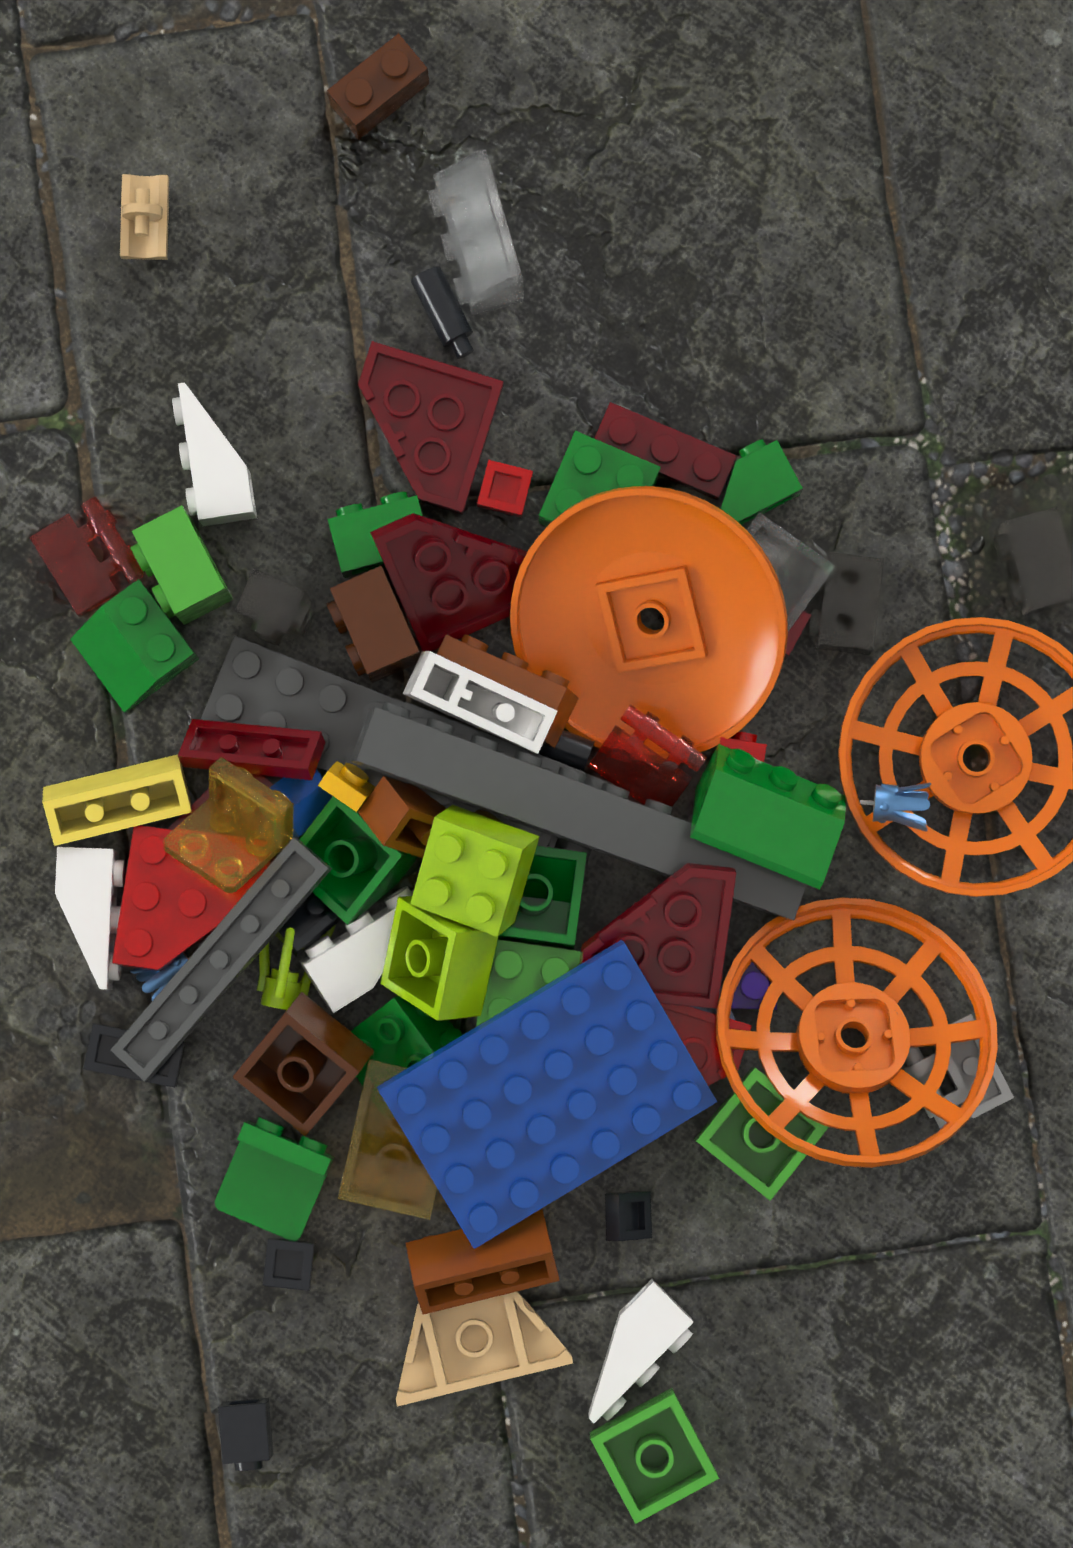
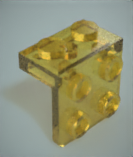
[163,757,294,893]

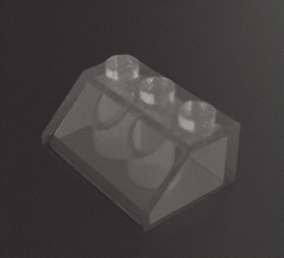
[428,148,524,316]

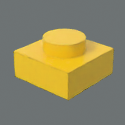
[318,761,375,812]

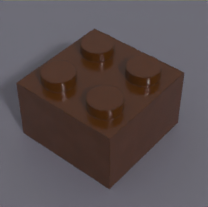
[326,566,420,683]
[233,992,374,1136]

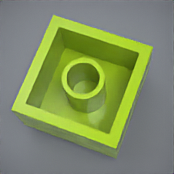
[410,805,540,937]
[380,896,498,1021]

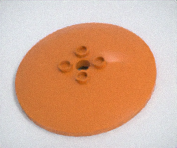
[510,486,788,760]

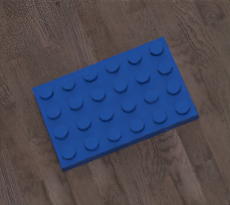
[377,940,717,1249]

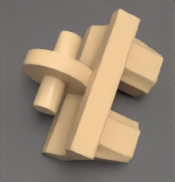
[120,174,169,260]

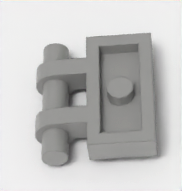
[904,1014,1014,1129]

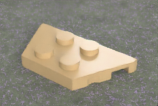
[396,1291,573,1406]

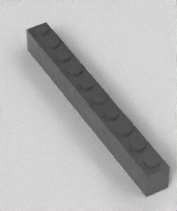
[350,702,807,920]

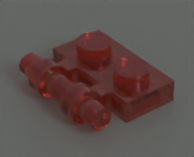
[29,497,145,617]
[588,704,707,807]

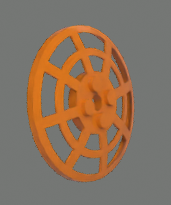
[838,617,1073,897]
[716,897,998,1168]

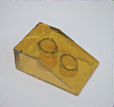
[338,1059,438,1220]

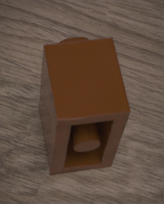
[327,33,429,140]

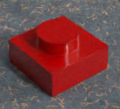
[477,459,533,518]
[717,731,767,762]

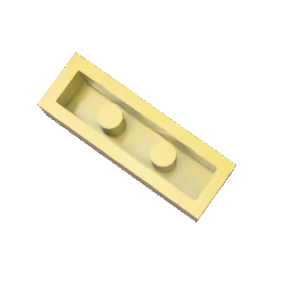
[42,754,192,846]

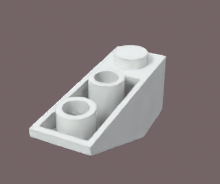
[172,383,257,527]
[55,847,126,990]
[299,886,414,1013]
[588,1279,693,1423]

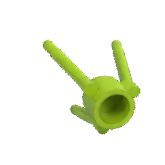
[257,925,336,1010]

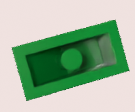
[721,439,803,525]

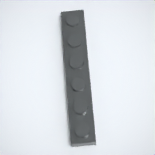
[110,837,332,1082]

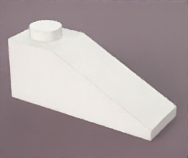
[403,651,558,754]

